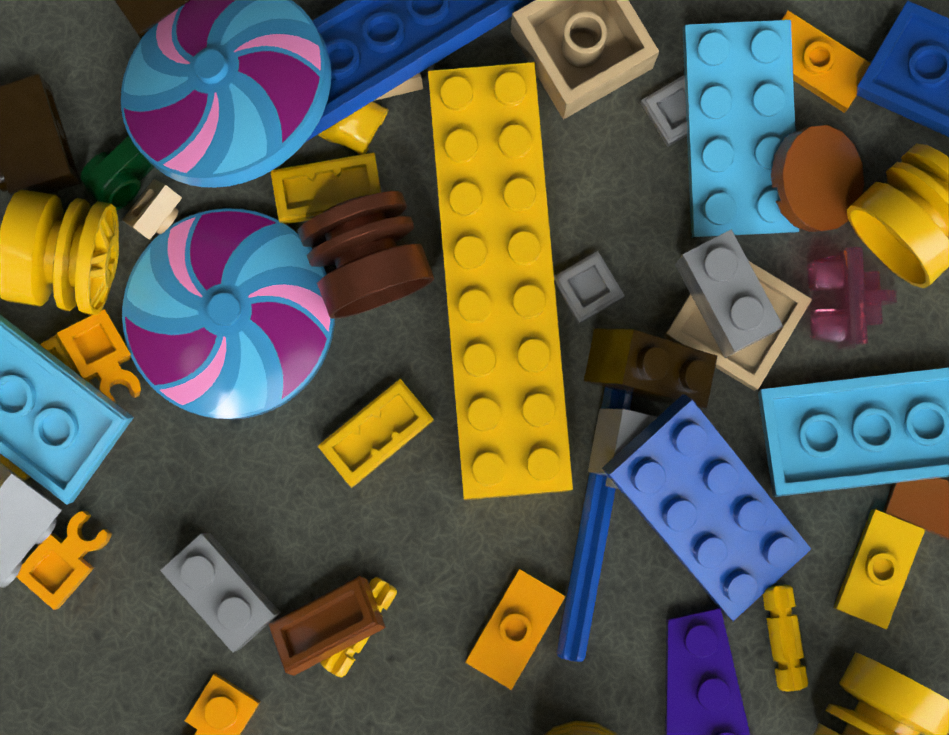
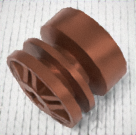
[297,191,434,319]

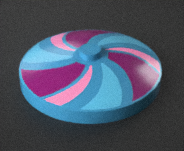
[121,0,331,188]
[122,208,335,420]

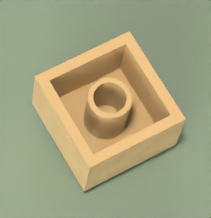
[511,0,659,120]

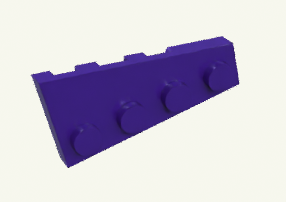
[665,608,750,735]

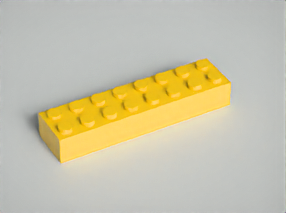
[428,62,573,500]

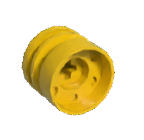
[847,143,949,288]
[0,190,119,315]
[813,652,949,735]

